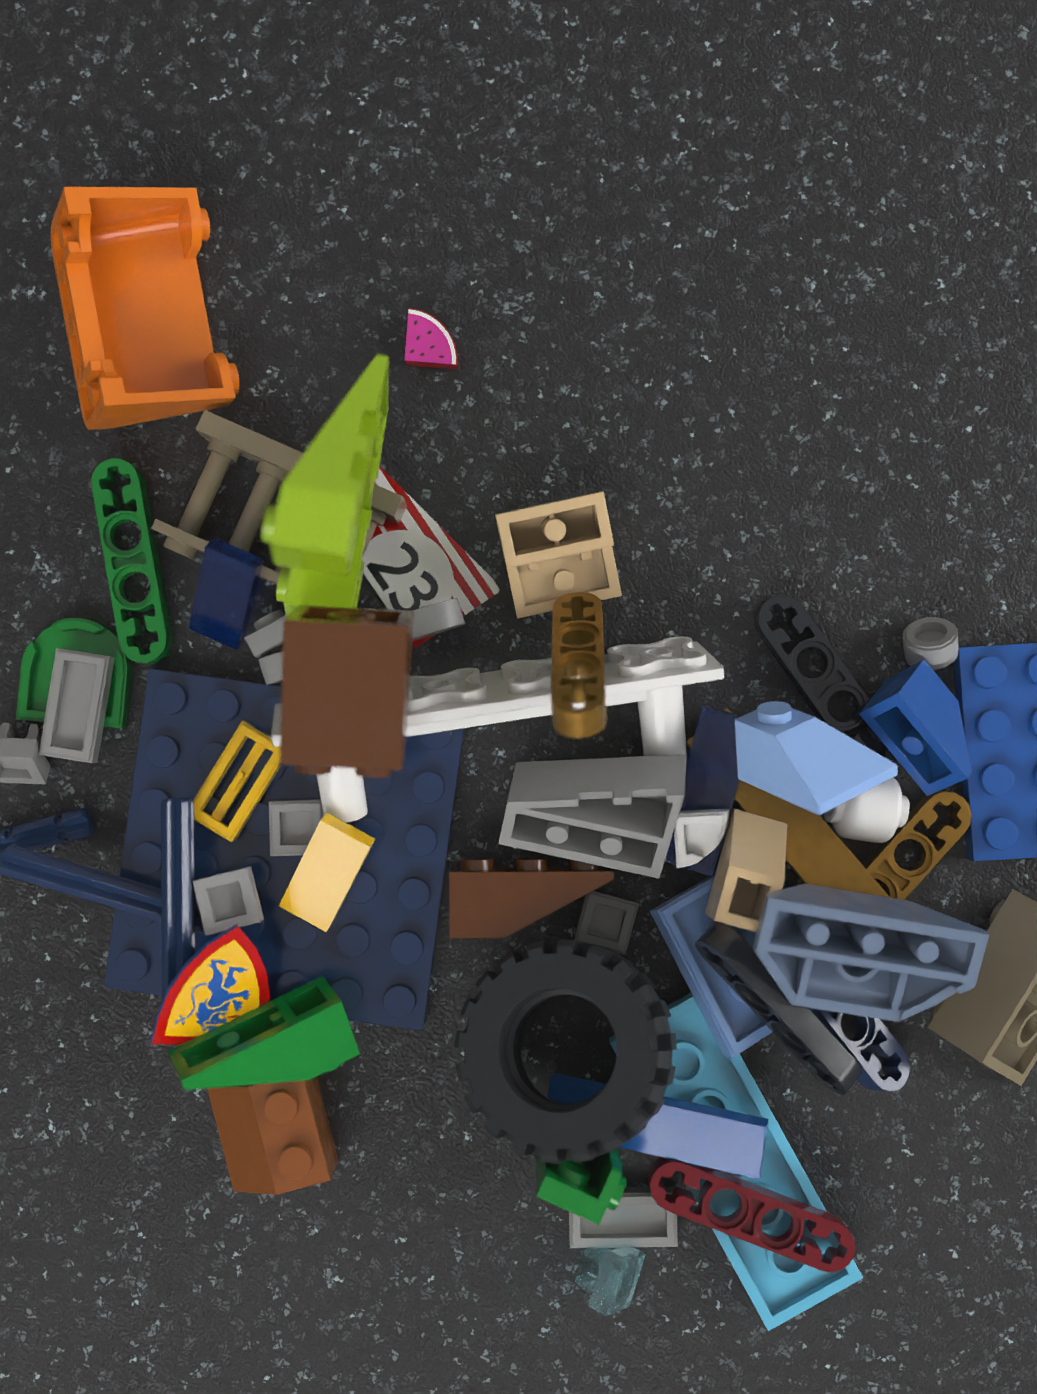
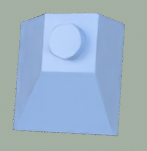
[735,701,898,815]

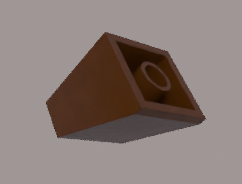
[280,605,414,778]

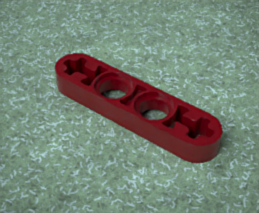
[648,1157,856,1273]

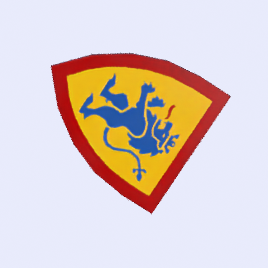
[150,924,270,1045]

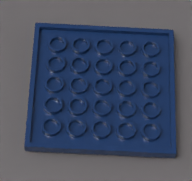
[104,669,464,1031]

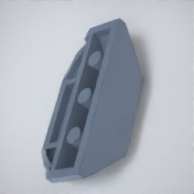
[753,884,989,1022]

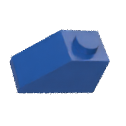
[859,659,972,796]

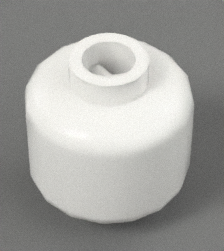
[823,777,909,843]

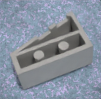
[499,754,687,878]

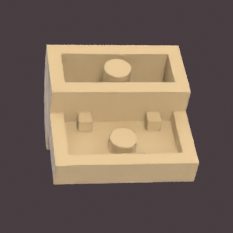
[495,491,622,619]

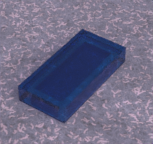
[189,537,264,650]

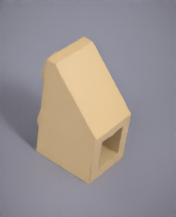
[705,809,787,932]

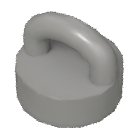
[903,617,959,670]

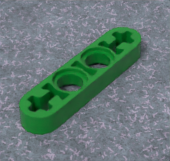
[91,458,173,664]

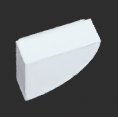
[674,809,730,868]

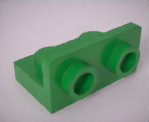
[536,1148,627,1225]

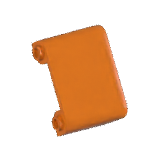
[51,187,239,430]

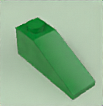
[167,976,360,1090]

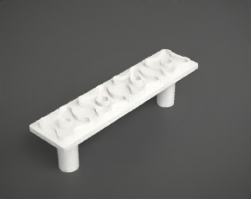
[271,636,724,823]

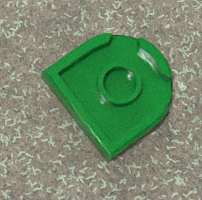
[16,618,132,729]

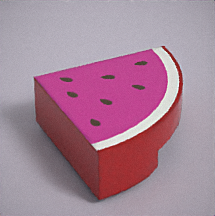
[404,308,458,369]

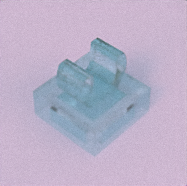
[575,1247,646,1316]

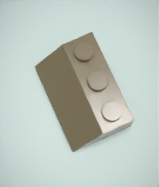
[927,889,1037,1086]

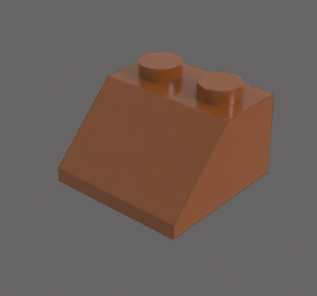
[207,1076,339,1195]

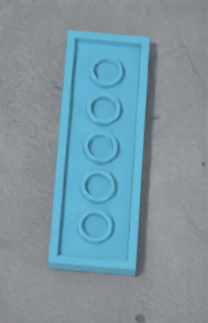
[609,993,863,1331]

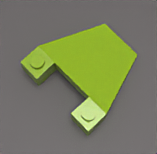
[262,354,389,617]

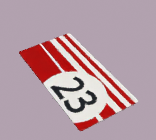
[363,466,499,647]

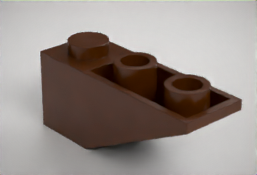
[449,857,614,938]

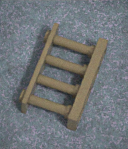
[151,410,407,585]

